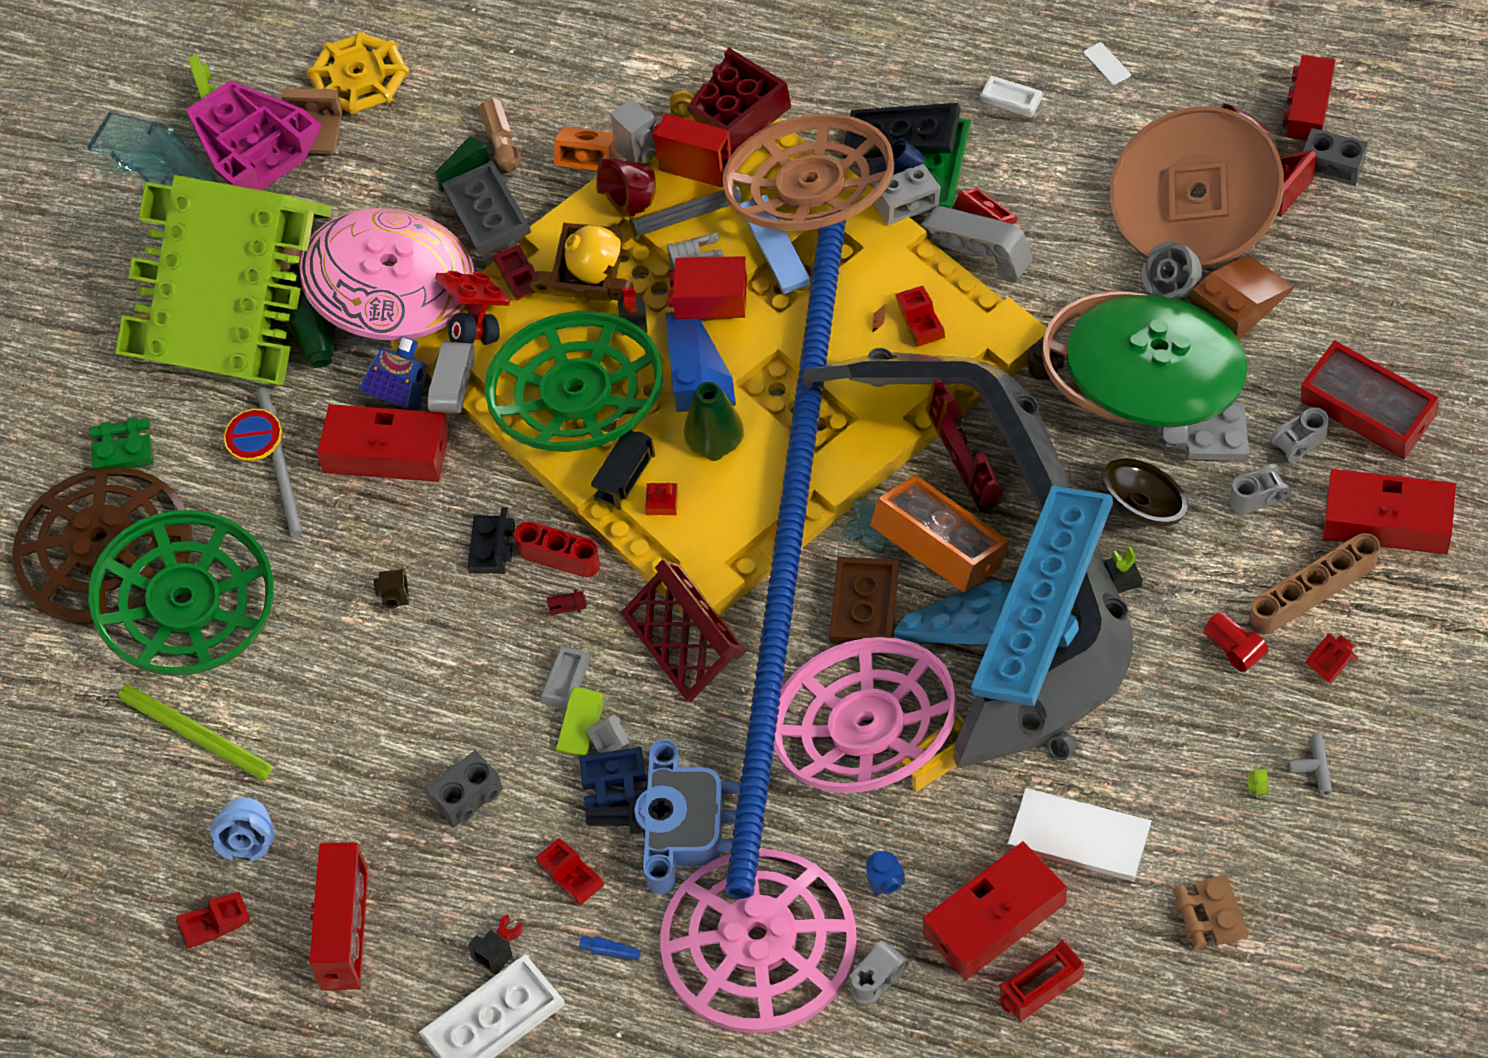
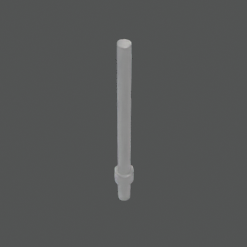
[256,387,302,537]

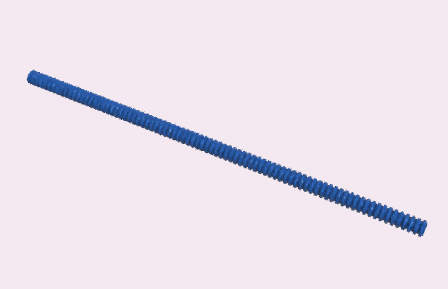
[725,220,846,899]

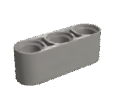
[428,341,475,414]

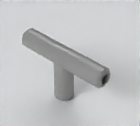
[1288,734,1332,795]

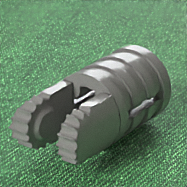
[667,233,724,270]

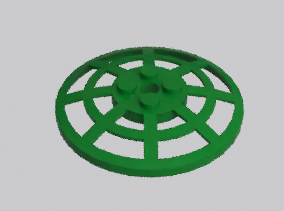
[485,311,663,452]
[88,510,274,676]

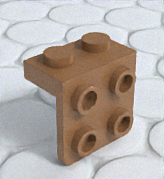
[281,88,343,154]

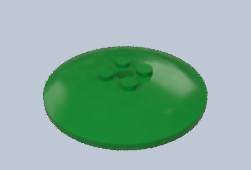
[1066,295,1247,427]

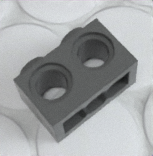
[1303,128,1368,186]
[425,750,503,828]

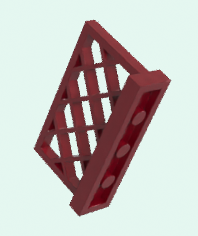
[620,559,746,702]

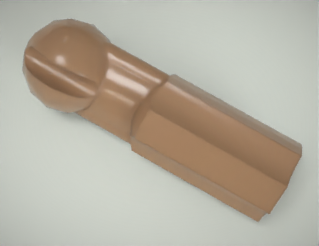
[478,98,521,172]

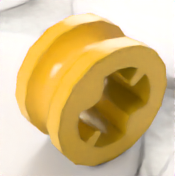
[670,90,694,117]

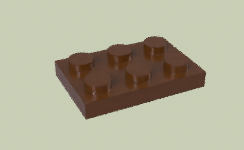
[829,557,900,643]

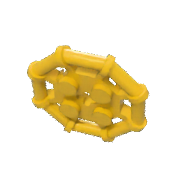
[306,31,409,115]

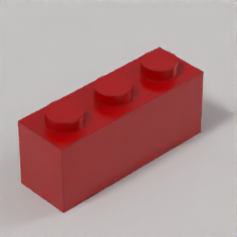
[1282,55,1336,141]

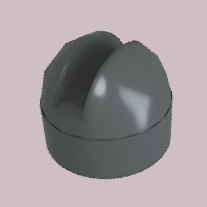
[1048,732,1076,761]

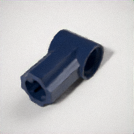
[868,139,925,175]

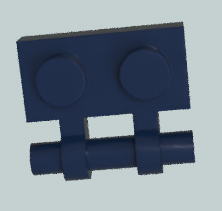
[579,747,647,809]

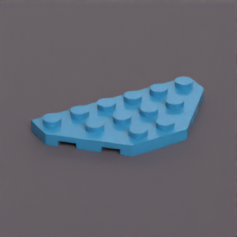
[894,581,1079,647]

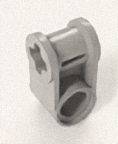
[1269,407,1328,463]
[1229,464,1291,514]
[851,940,909,1006]

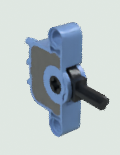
[586,739,741,895]

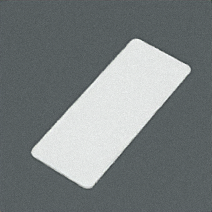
[1083,42,1131,85]

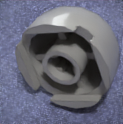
[1142,241,1202,300]

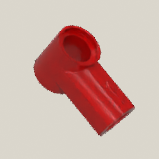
[1203,612,1269,673]

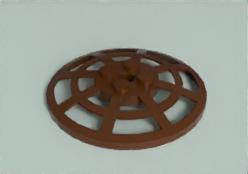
[12,467,193,625]

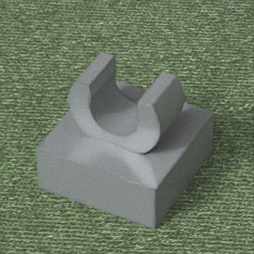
[586,714,629,753]

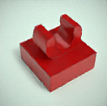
[645,483,678,515]

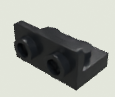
[467,507,515,574]

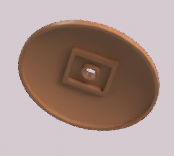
[1110,106,1284,268]

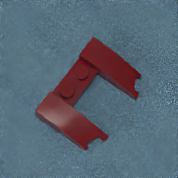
[925,379,1003,513]

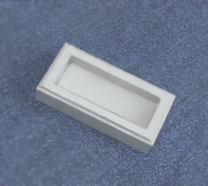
[980,76,1043,118]

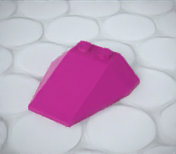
[186,80,322,190]

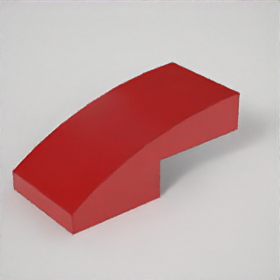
[895,285,945,347]
[535,838,604,906]
[176,892,250,949]

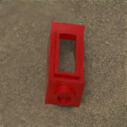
[999,939,1084,1022]

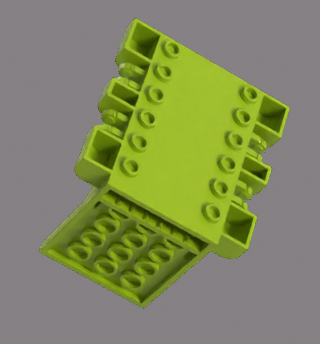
[115,175,332,385]

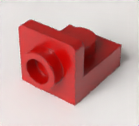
[1304,633,1358,684]

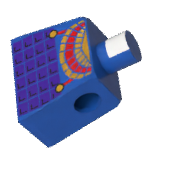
[359,336,427,410]

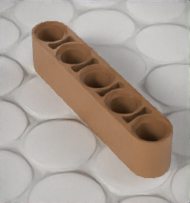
[1249,533,1380,634]

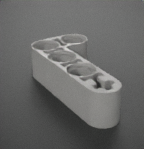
[920,206,1033,283]

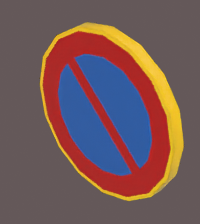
[224,409,283,462]

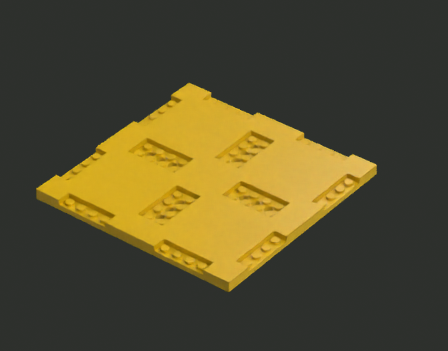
[390,114,1047,622]

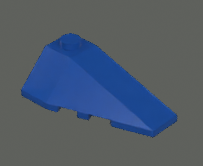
[666,312,736,412]

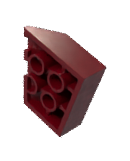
[688,47,792,154]

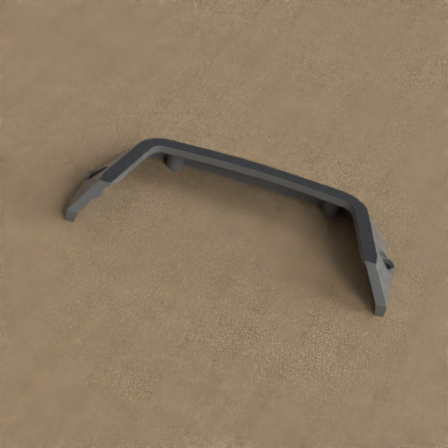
[802,348,1133,769]

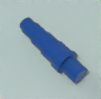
[579,936,641,961]

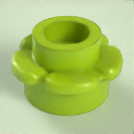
[1248,766,1269,798]

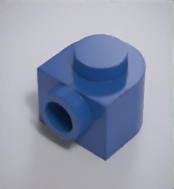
[866,851,905,896]

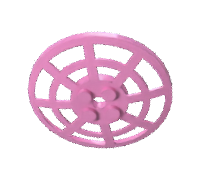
[773,637,957,793]
[660,849,857,1033]

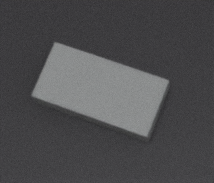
[540,646,591,709]

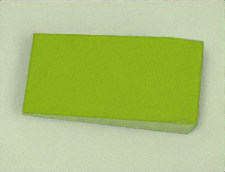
[556,687,605,756]

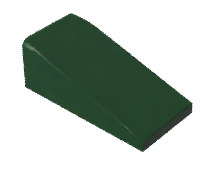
[435,136,490,192]

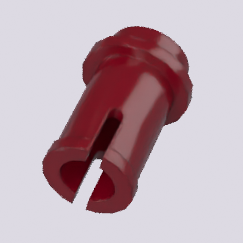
[547,589,587,616]

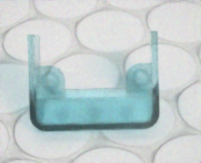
[87,111,220,186]

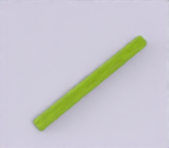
[118,684,272,781]

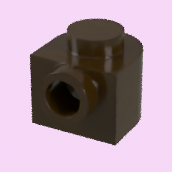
[1028,341,1064,380]
[374,569,409,608]

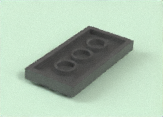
[441,161,532,256]

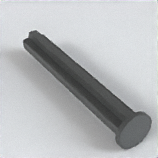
[629,186,742,240]

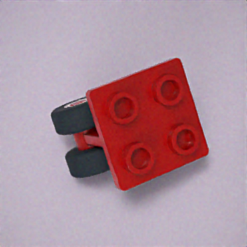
[435,270,510,345]

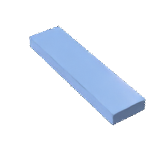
[740,195,810,295]

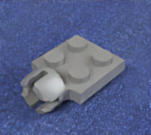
[1157,402,1250,461]

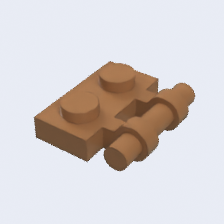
[1173,874,1248,950]

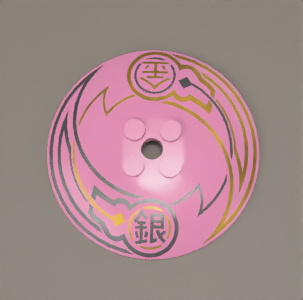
[300,208,474,340]

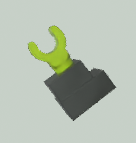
[1104,546,1143,594]

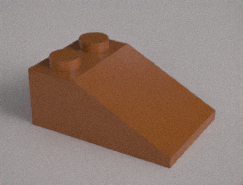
[1191,255,1294,340]

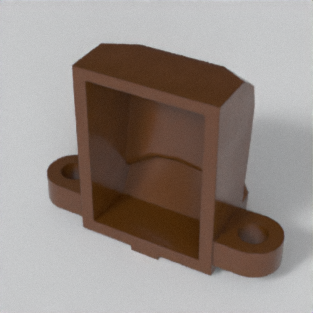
[530,223,634,301]

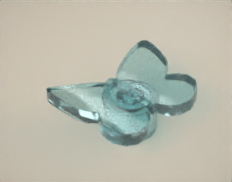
[845,498,885,552]

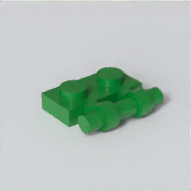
[90,417,154,470]

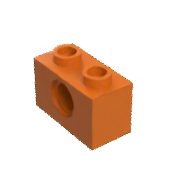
[554,127,617,171]

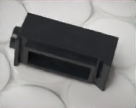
[591,430,655,511]

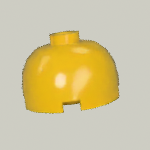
[565,225,621,285]

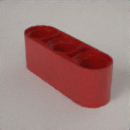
[514,522,601,577]

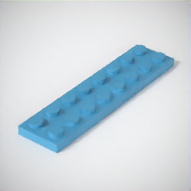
[971,486,1113,707]

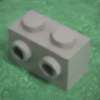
[610,99,656,165]
[872,164,940,225]

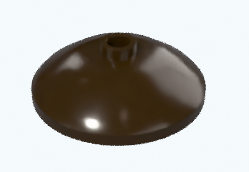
[1101,458,1188,527]

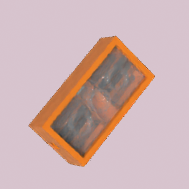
[870,475,1010,593]

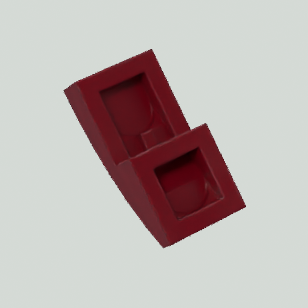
[493,244,537,301]

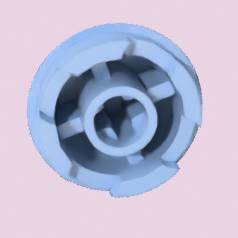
[210,798,275,862]

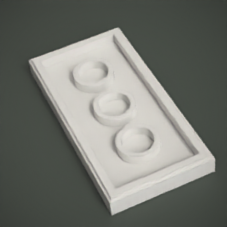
[1008,788,1151,882]
[419,954,565,1058]

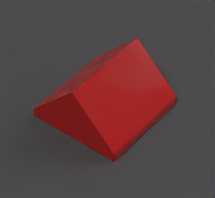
[1277,150,1316,217]

